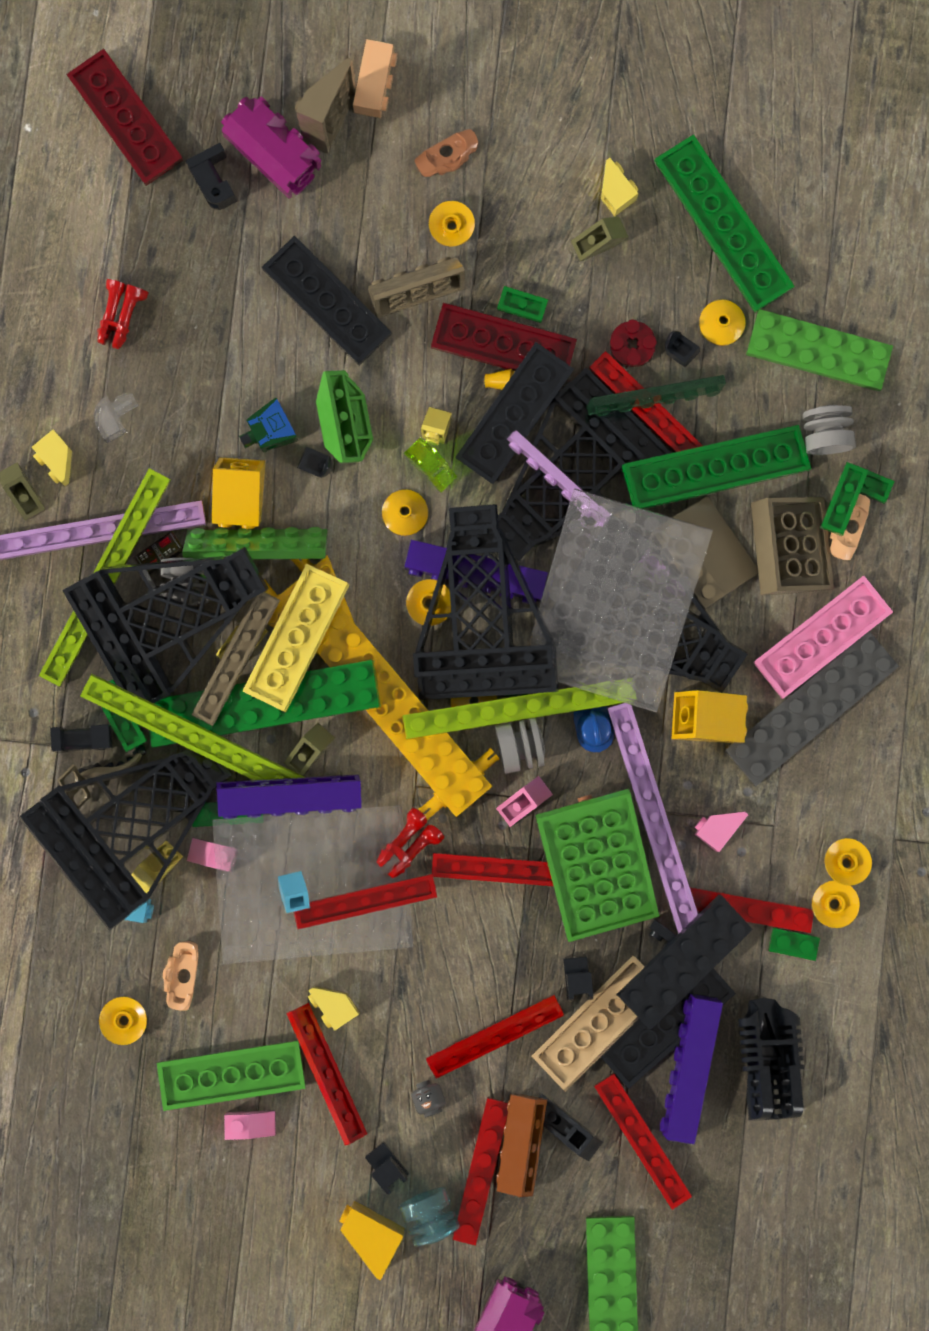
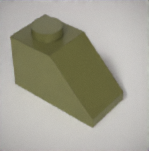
[571,216,628,261]
[0,462,45,521]
[284,723,335,776]

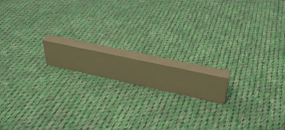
[192,592,280,726]

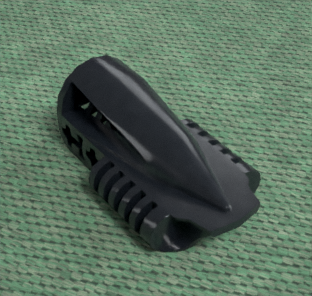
[738,998,805,1121]

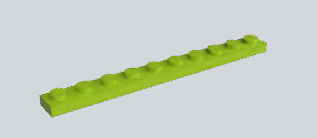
[39,468,171,687]
[80,673,305,780]
[402,678,637,739]

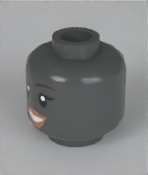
[411,1080,446,1118]

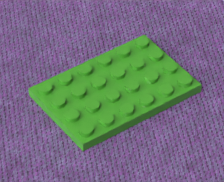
[535,789,660,942]

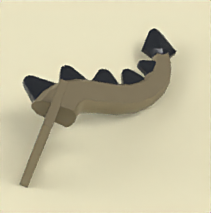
[58,744,146,809]

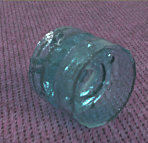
[399,1187,460,1246]

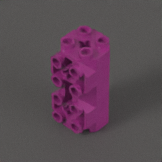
[221,96,321,199]
[474,1276,545,1331]

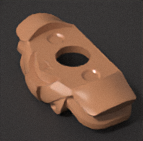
[415,129,478,177]

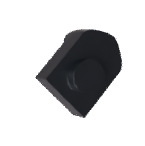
[665,331,700,367]
[297,447,333,478]

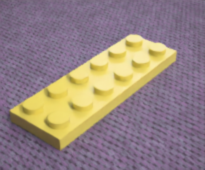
[243,564,350,712]

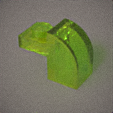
[403,438,458,492]

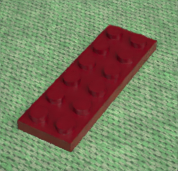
[66,49,183,186]
[431,303,577,385]

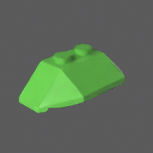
[316,370,373,463]

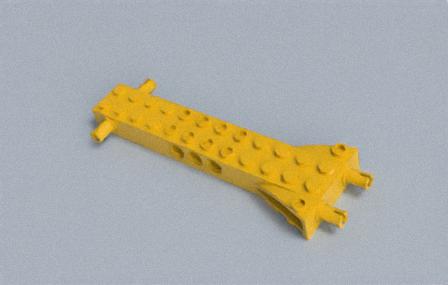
[264,555,500,820]

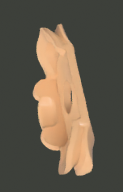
[830,494,870,560]
[163,941,199,1011]

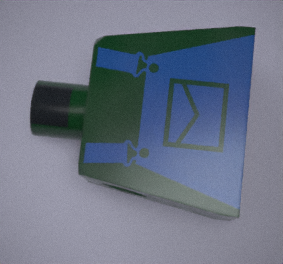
[239,398,298,452]

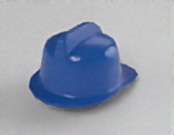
[574,706,614,752]

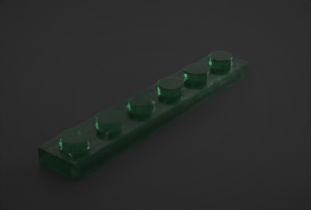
[587,375,726,416]

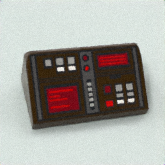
[134,531,183,575]

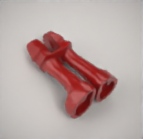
[97,279,149,349]
[376,808,444,878]

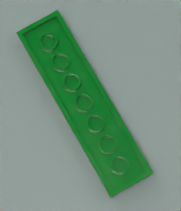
[654,134,795,313]
[622,425,811,511]

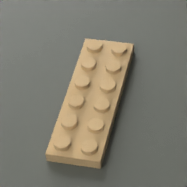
[532,956,645,1092]

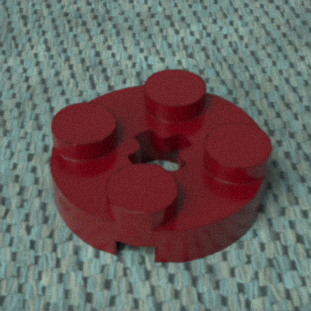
[610,319,657,367]

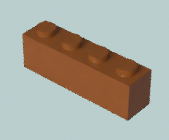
[496,1094,547,1197]

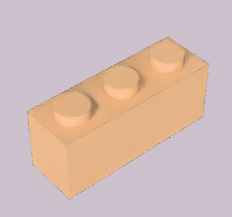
[353,39,397,118]

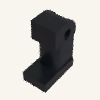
[186,143,237,210]
[50,724,112,753]
[563,956,593,1002]
[365,1141,409,1195]

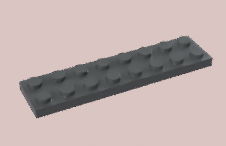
[725,631,899,786]

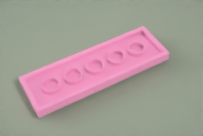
[753,576,893,699]

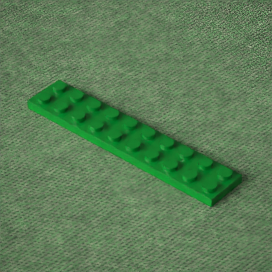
[149,660,381,748]

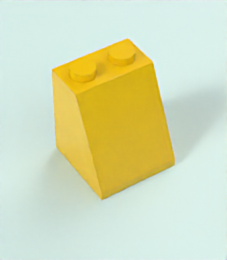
[212,457,266,529]
[672,690,748,743]
[339,1201,405,1280]

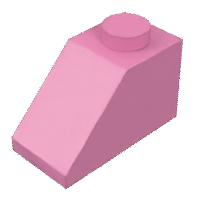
[496,776,553,827]
[694,812,748,852]
[187,838,238,872]
[224,1111,276,1140]

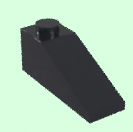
[539,1094,603,1161]

